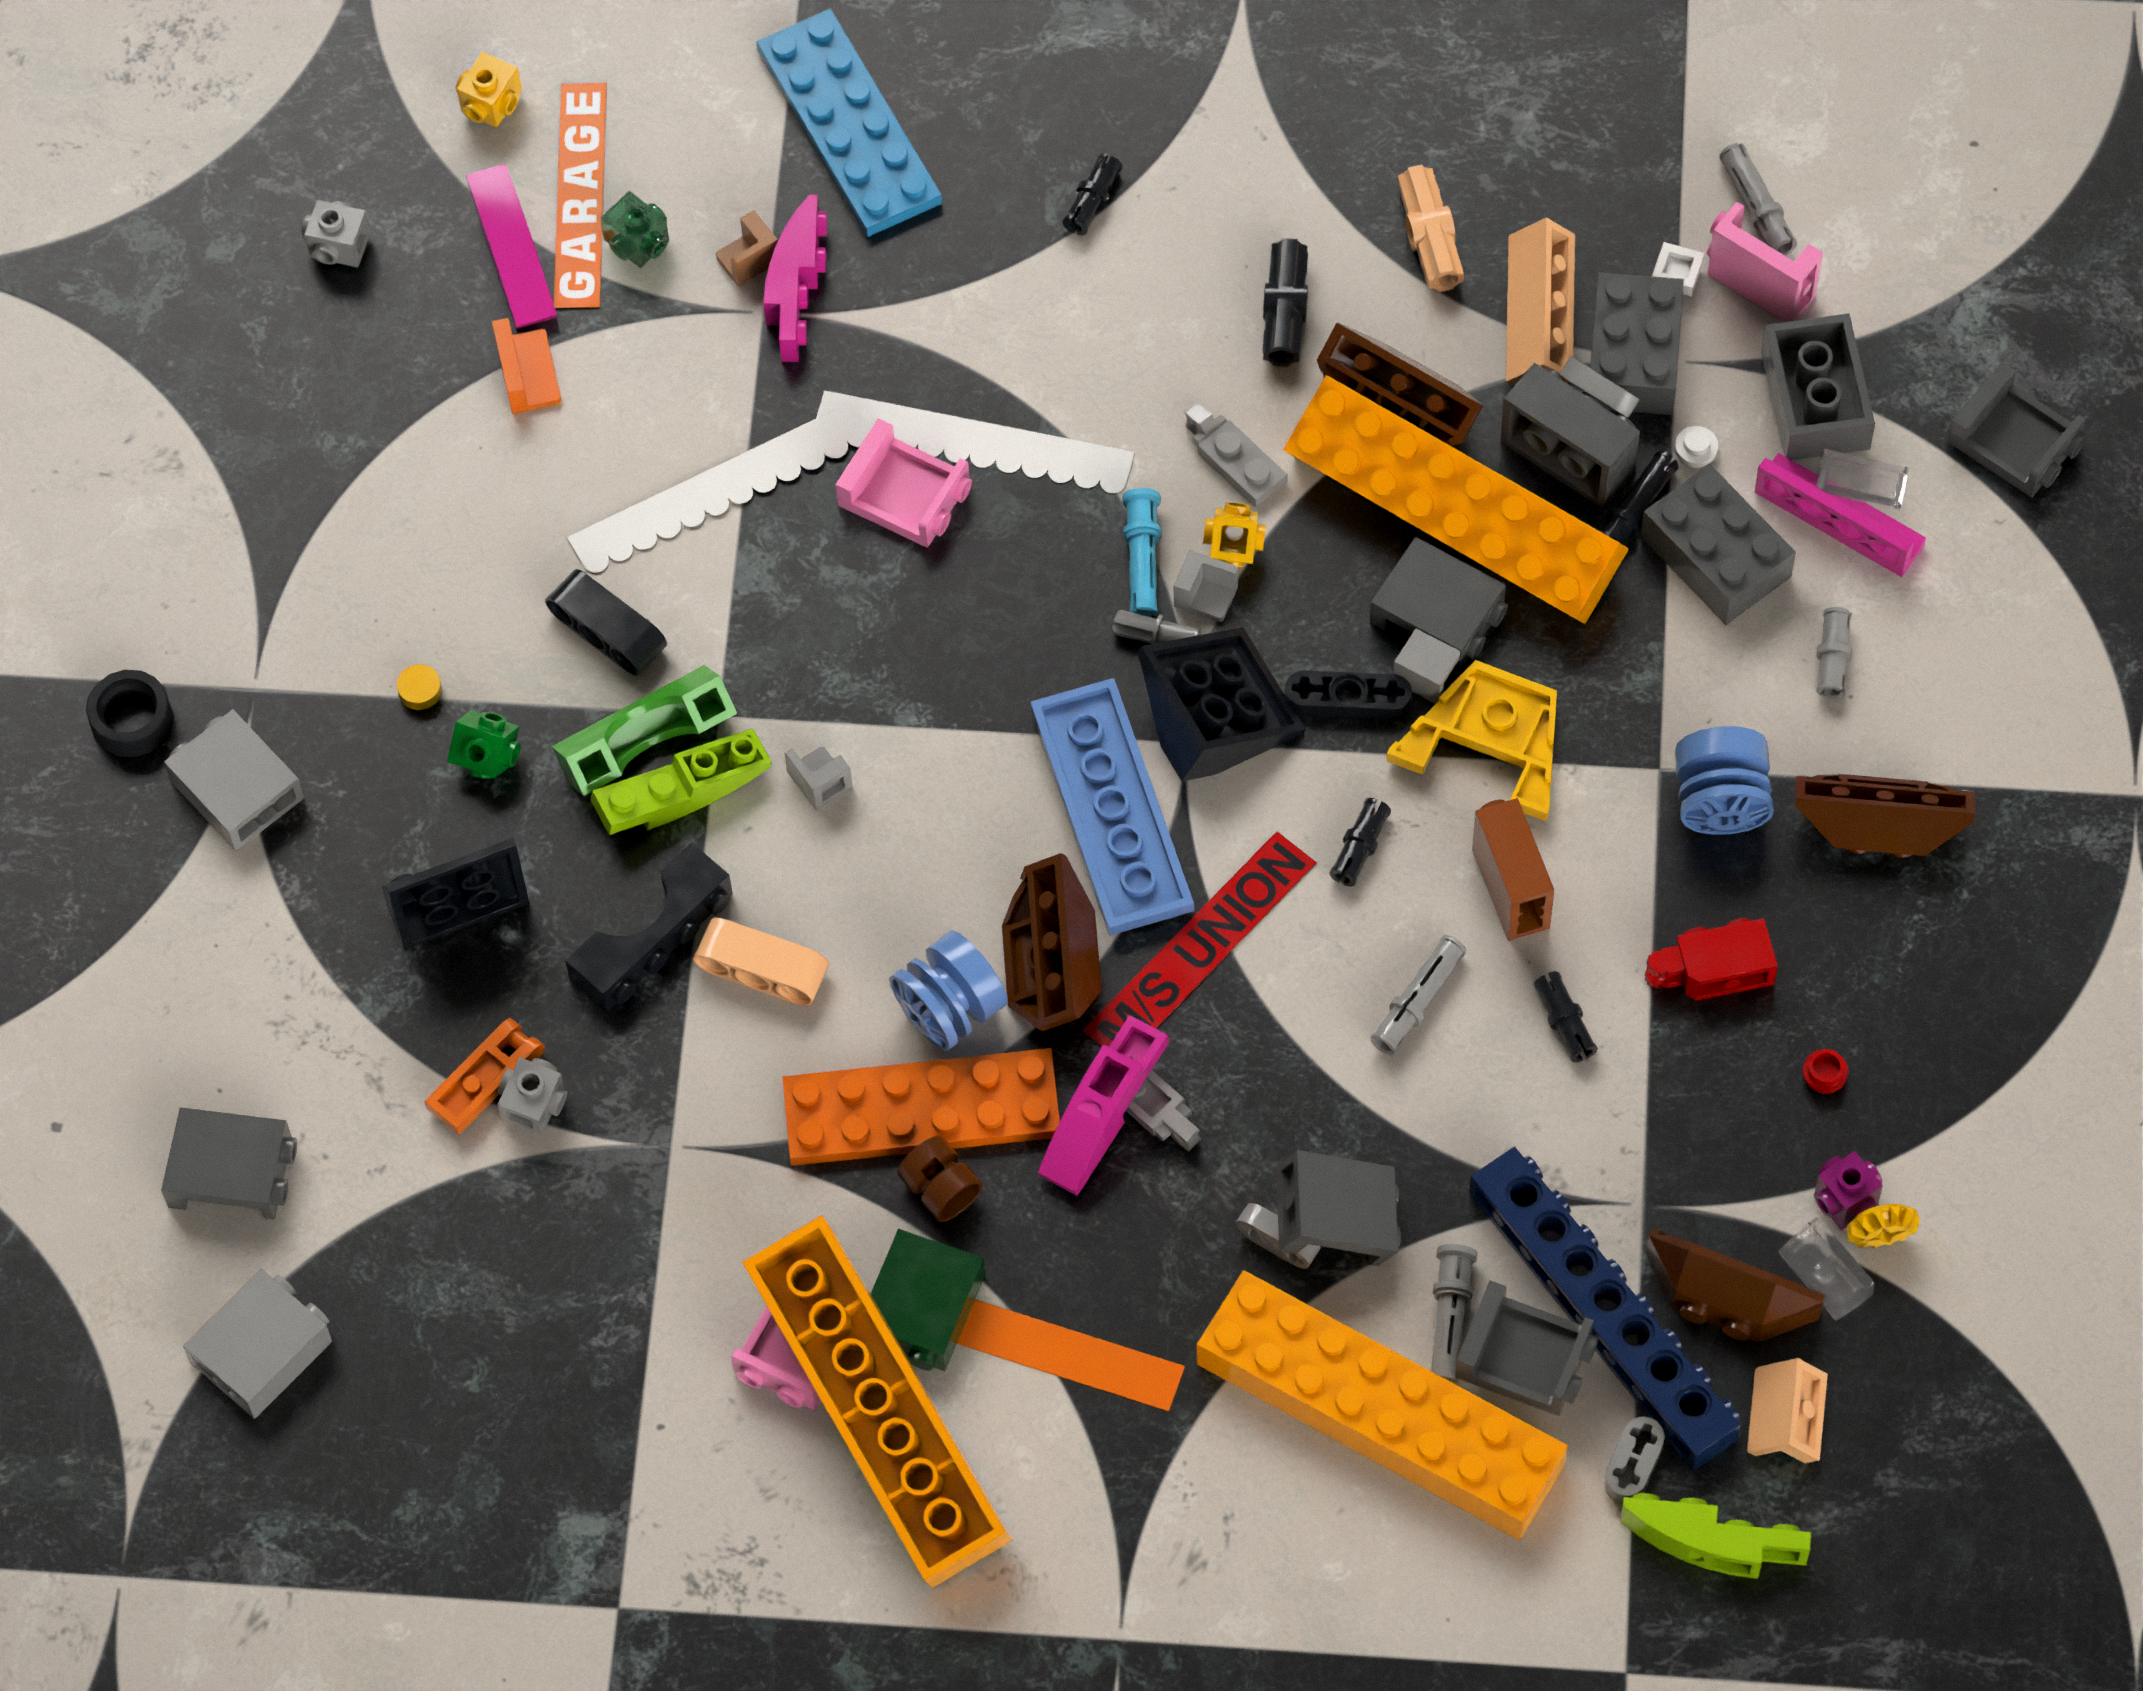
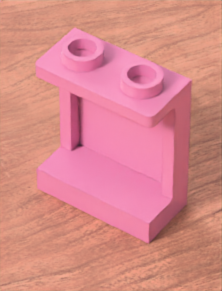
[1707,202,1823,322]
[835,418,972,548]
[731,1306,821,1411]

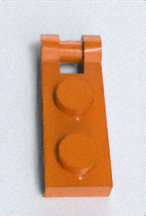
[424,1018,545,1135]

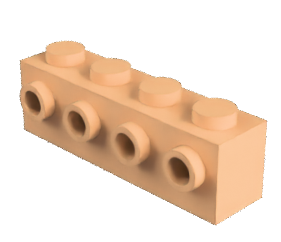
[1506,217,1575,386]

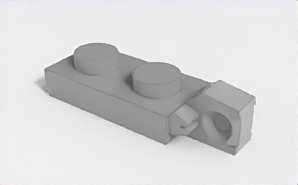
[1185,403,1288,507]
[1126,1070,1201,1152]

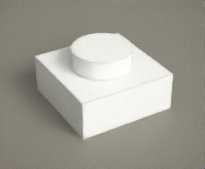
[1652,242,1705,297]

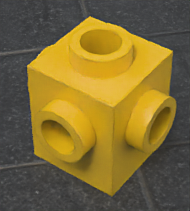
[456,51,522,128]
[1203,502,1266,567]

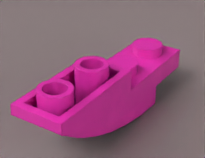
[763,195,827,362]
[1038,1015,1170,1196]

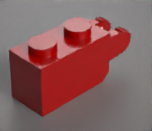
[1645,918,1778,1001]

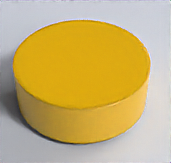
[397,664,442,710]

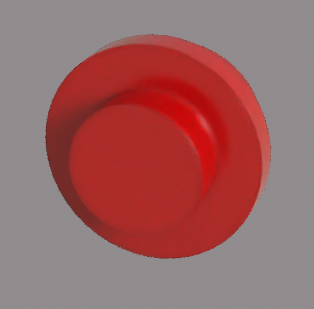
[1802,1049,1848,1094]

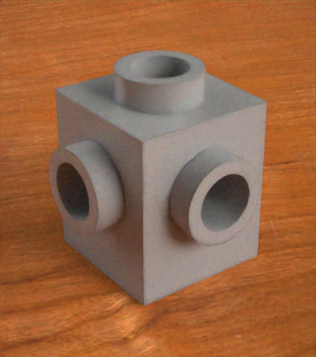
[301,200,371,267]
[497,1057,567,1135]

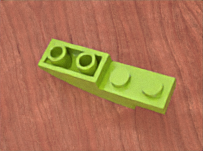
[591,728,772,835]
[1620,1493,1811,1579]

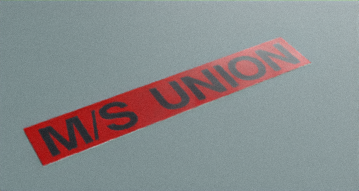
[1082,831,1317,1047]

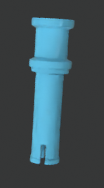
[1122,488,1162,617]

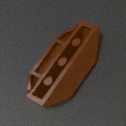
[1317,322,1484,447]
[1795,774,1976,857]
[1002,853,1102,1031]
[1646,1228,1825,1342]

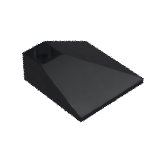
[1138,627,1306,781]
[382,838,530,950]

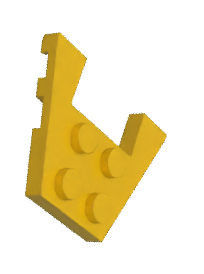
[1386,660,1557,821]

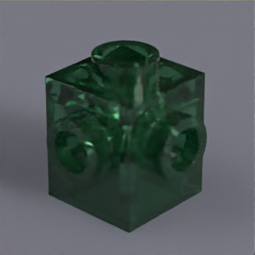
[600,191,669,268]

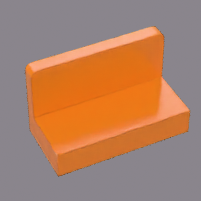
[492,318,561,414]

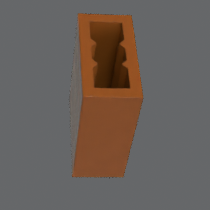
[1472,798,1554,941]

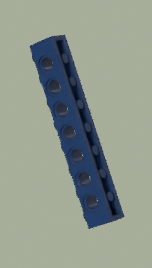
[1469,1146,1740,1472]

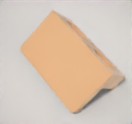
[1747,1358,1828,1463]

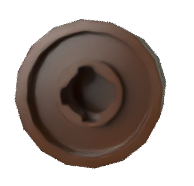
[897,1135,983,1222]

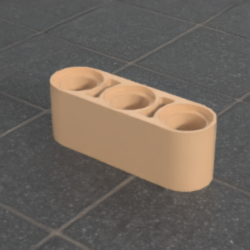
[693,918,830,1006]

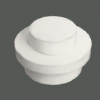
[1675,426,1718,468]

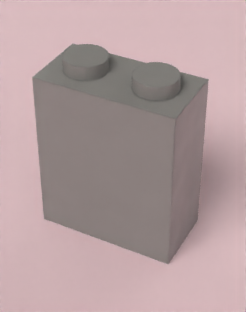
[164,709,304,851]
[183,1269,332,1419]

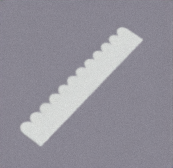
[816,391,1135,494]
[567,401,871,573]

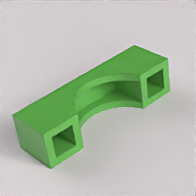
[551,665,737,796]

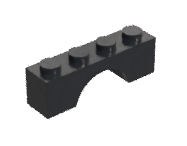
[565,842,733,1012]

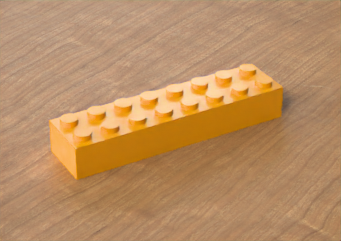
[1283,375,1629,624]
[742,1215,1013,1588]
[1197,1270,1568,1541]

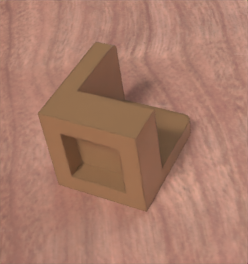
[716,210,778,286]

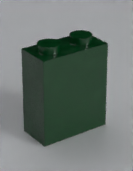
[871,1229,985,1371]

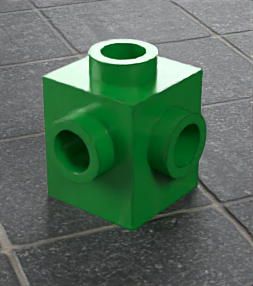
[447,710,521,779]

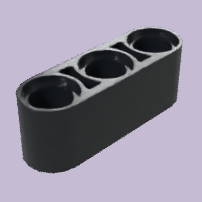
[545,569,667,676]

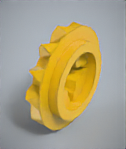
[1846,1204,1920,1248]

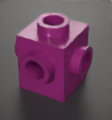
[1814,1151,1883,1231]

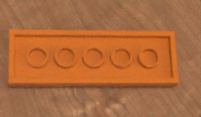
[782,1048,1060,1166]

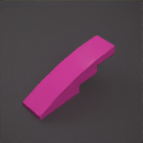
[466,163,557,329]

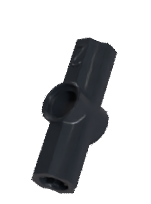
[1262,238,1308,367]

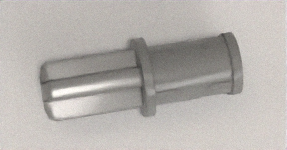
[1113,610,1201,644]

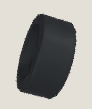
[86,670,173,757]

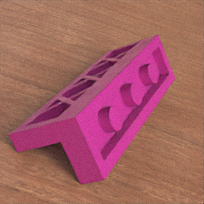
[1754,453,1926,577]

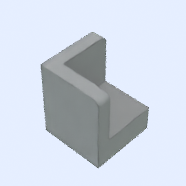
[1173,550,1238,622]
[1393,629,1460,704]
[784,747,853,810]

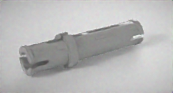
[1720,143,1797,256]
[1370,935,1466,1055]

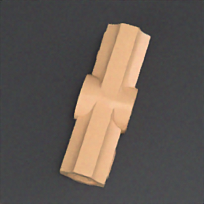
[1397,165,1464,292]

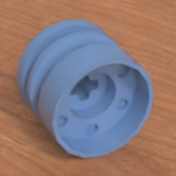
[1674,726,1774,835]
[889,930,1008,1051]

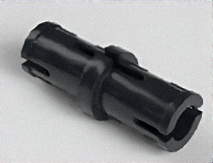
[1062,153,1123,236]
[1329,798,1391,887]
[1533,971,1598,1062]

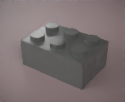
[1590,272,1684,415]
[1761,313,1875,460]
[1500,363,1640,510]
[1641,463,1796,625]

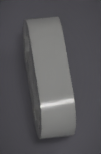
[1559,356,1640,418]
[1235,1203,1321,1269]
[1604,1416,1665,1503]

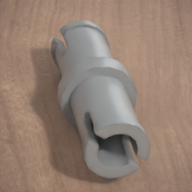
[1816,607,1852,698]

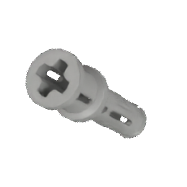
[1431,1244,1478,1385]

